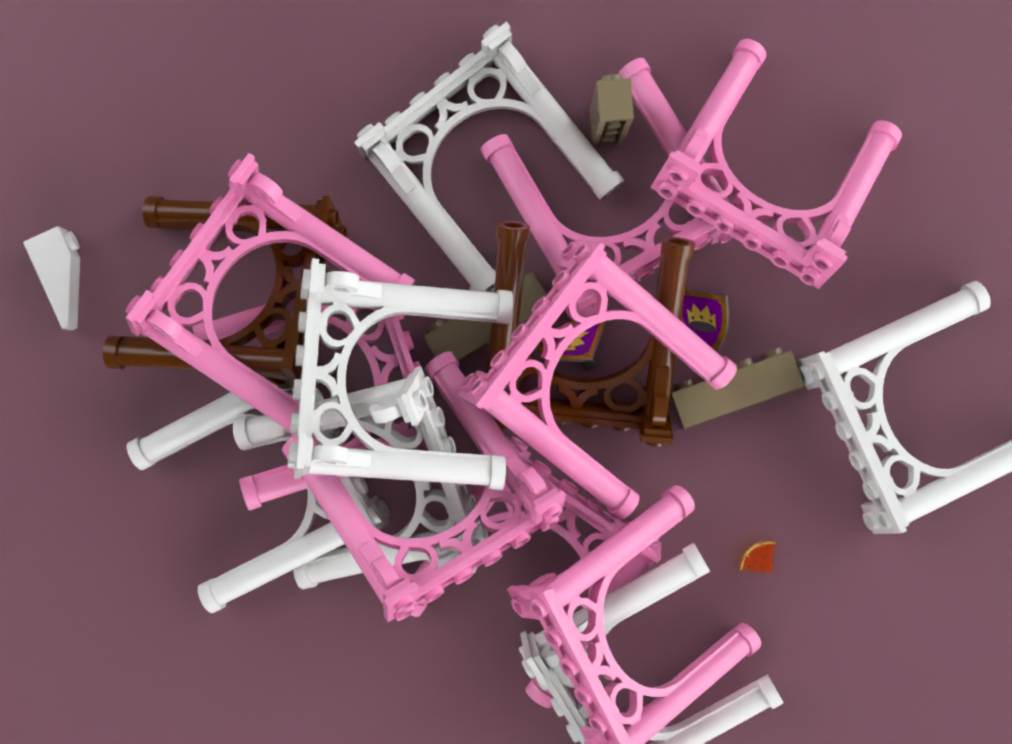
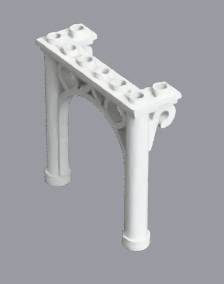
[354,21,625,292]
[288,258,513,490]
[796,281,1012,534]
[127,366,391,613]
[233,366,488,589]
[519,543,784,744]

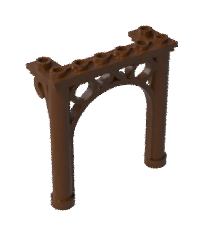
[103,196,347,389]
[487,221,695,447]

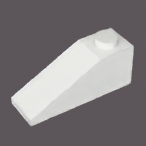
[23,226,80,331]

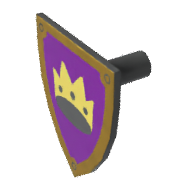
[681,289,729,351]
[535,321,606,371]

